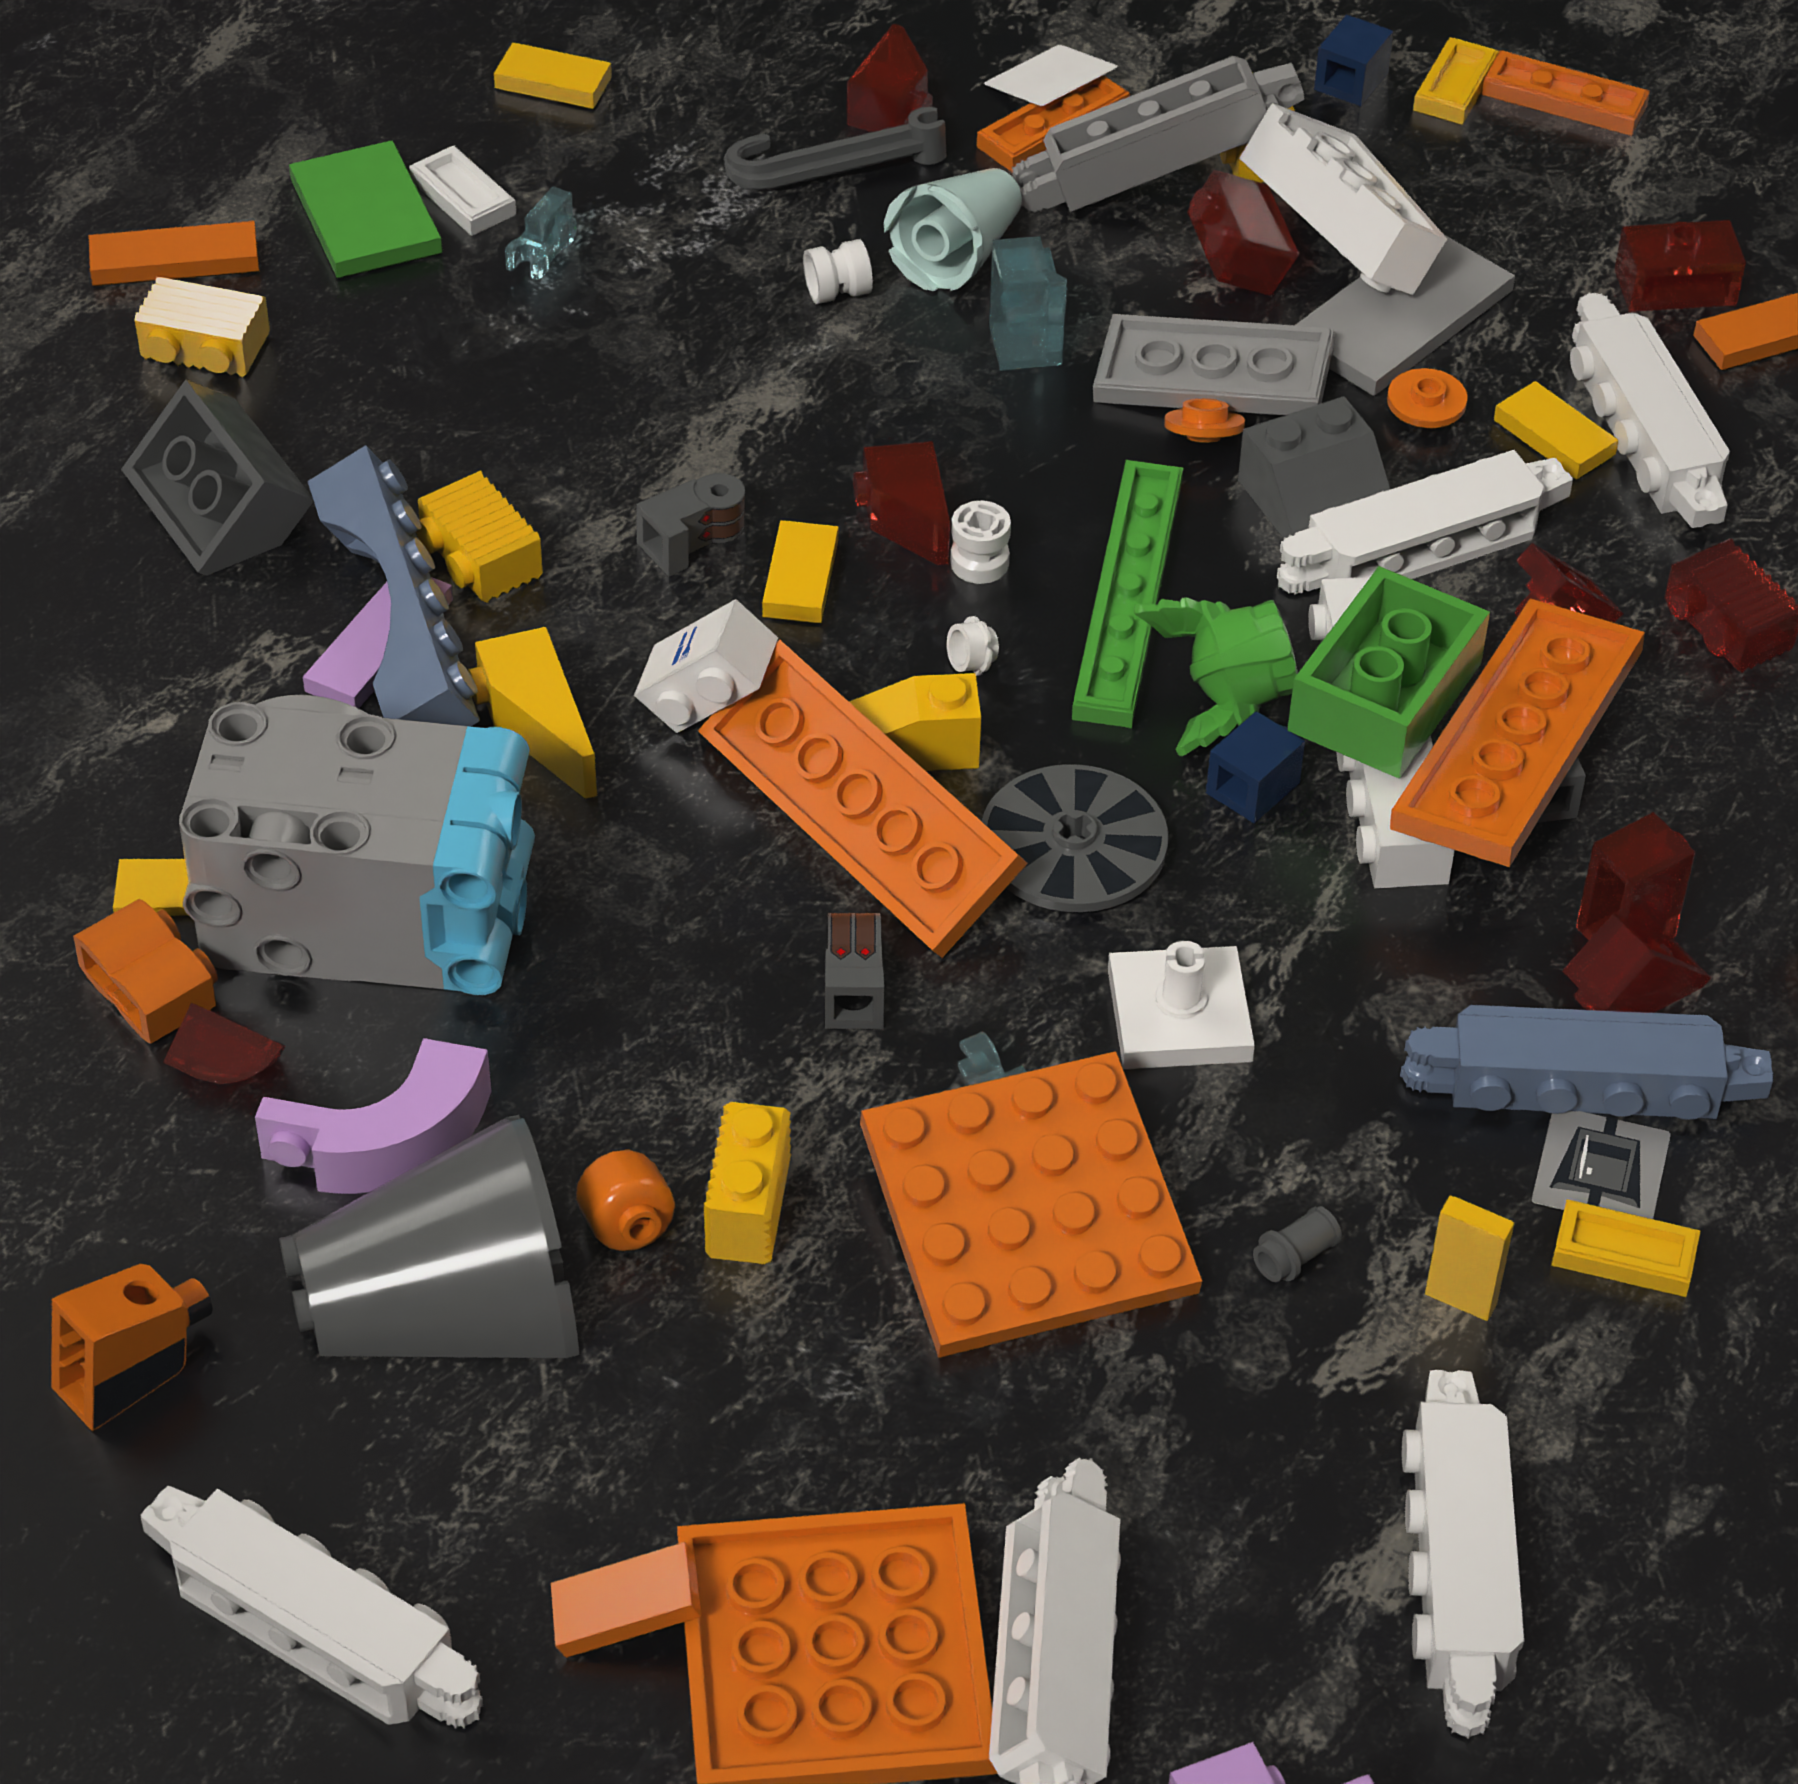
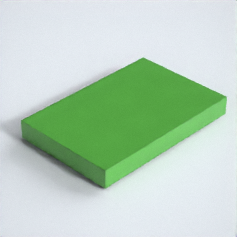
[289,140,442,278]

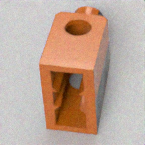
[51,1264,213,1431]

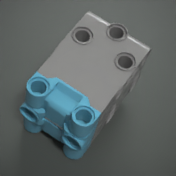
[179,695,535,995]

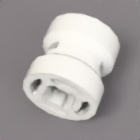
[803,239,873,304]
[950,501,1011,584]

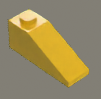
[468,627,597,799]
[849,673,981,771]

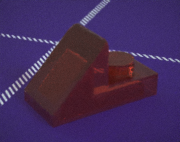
[1515,543,1623,623]

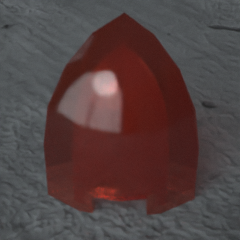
[163,1002,286,1084]

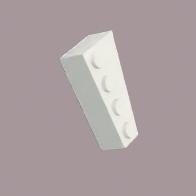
[1239,103,1447,295]

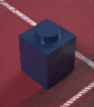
[1314,14,1394,107]
[1206,711,1305,823]

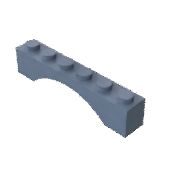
[307,445,480,727]

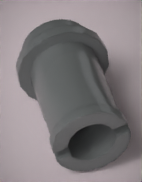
[1253,1206,1342,1282]

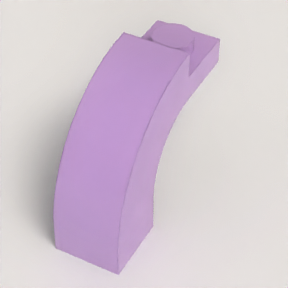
[255,1038,491,1194]

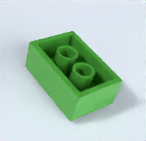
[1288,566,1490,779]

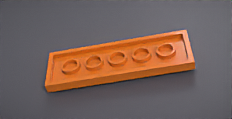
[1390,598,1645,867]
[698,640,1028,958]

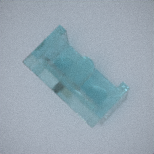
[989,236,1067,370]

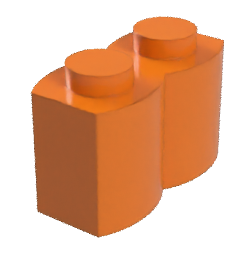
[73,899,218,1044]

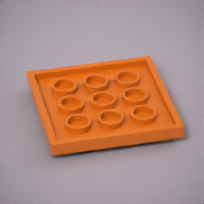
[860,1051,1202,1358]
[677,1504,998,1784]

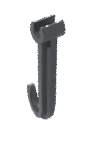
[724,107,946,191]

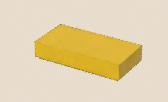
[1413,37,1499,125]
[494,42,612,109]
[1494,381,1619,480]
[762,520,838,623]
[1425,1196,1514,1321]
[1552,1199,1700,1297]

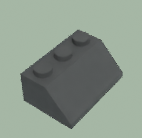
[121,379,314,576]

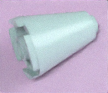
[884,168,1022,291]

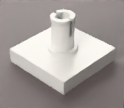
[1108,941,1255,1069]

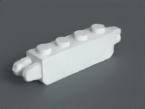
[1570,292,1730,528]
[1277,450,1573,595]
[1402,1370,1524,1739]
[989,1458,1121,1784]
[140,1486,483,1729]

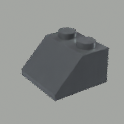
[1238,396,1390,539]

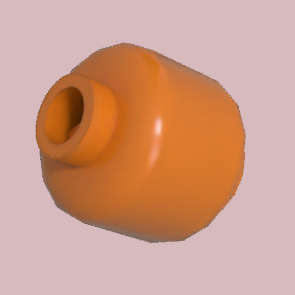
[576,1150,675,1251]

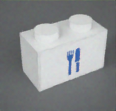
[634,599,778,733]

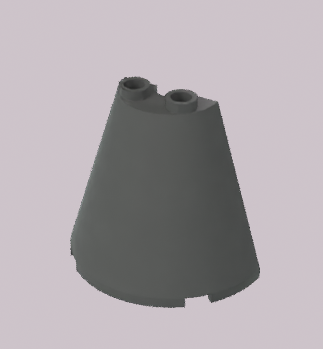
[279,1115,579,1358]

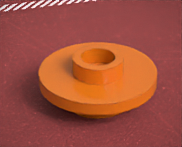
[1387,368,1467,428]
[1164,398,1245,442]

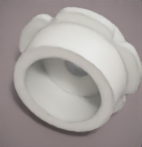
[947,616,999,676]

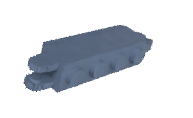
[1400,1005,1773,1120]

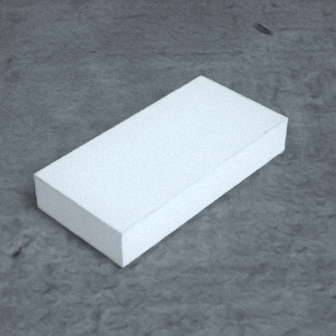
[409,146,516,236]

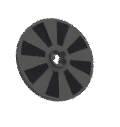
[982,764,1168,912]

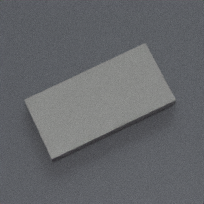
[1296,235,1515,396]
[1093,314,1334,415]

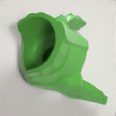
[1134,597,1298,757]

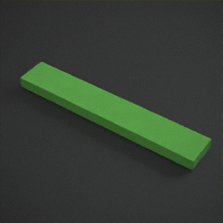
[1072,460,1183,728]

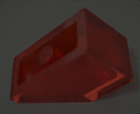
[847,24,932,132]
[853,441,950,565]
[1562,913,1711,1013]

